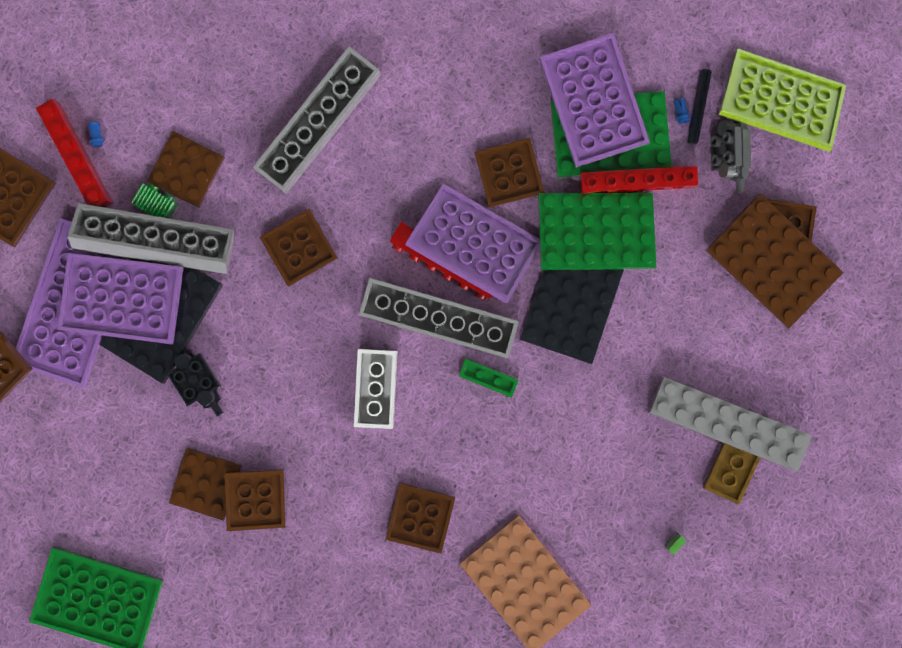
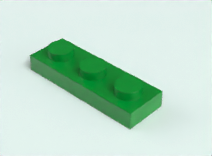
[459,358,519,398]

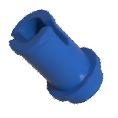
[673,98,691,124]
[87,122,104,147]

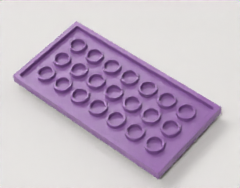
[16,218,130,388]

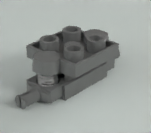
[710,120,751,193]

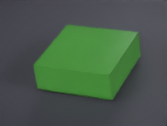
[665,533,686,554]

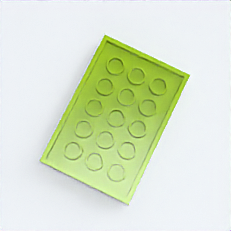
[719,49,846,152]

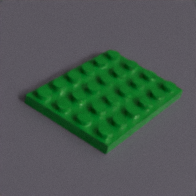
[550,91,672,178]
[538,193,657,270]
[29,547,164,648]

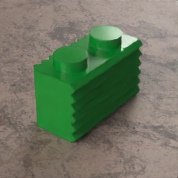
[130,183,178,219]

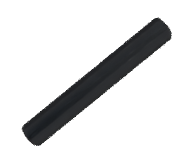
[687,69,712,144]

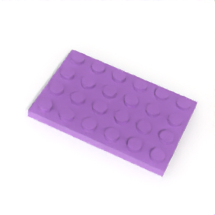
[539,33,650,168]
[406,184,540,304]
[57,253,184,344]

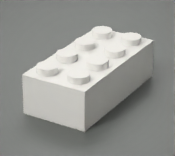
[354,349,398,429]

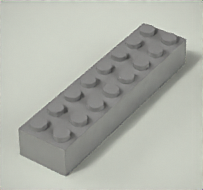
[253,46,381,195]
[67,203,235,274]
[359,278,519,358]
[648,377,812,472]

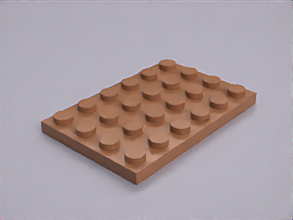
[459,515,592,648]

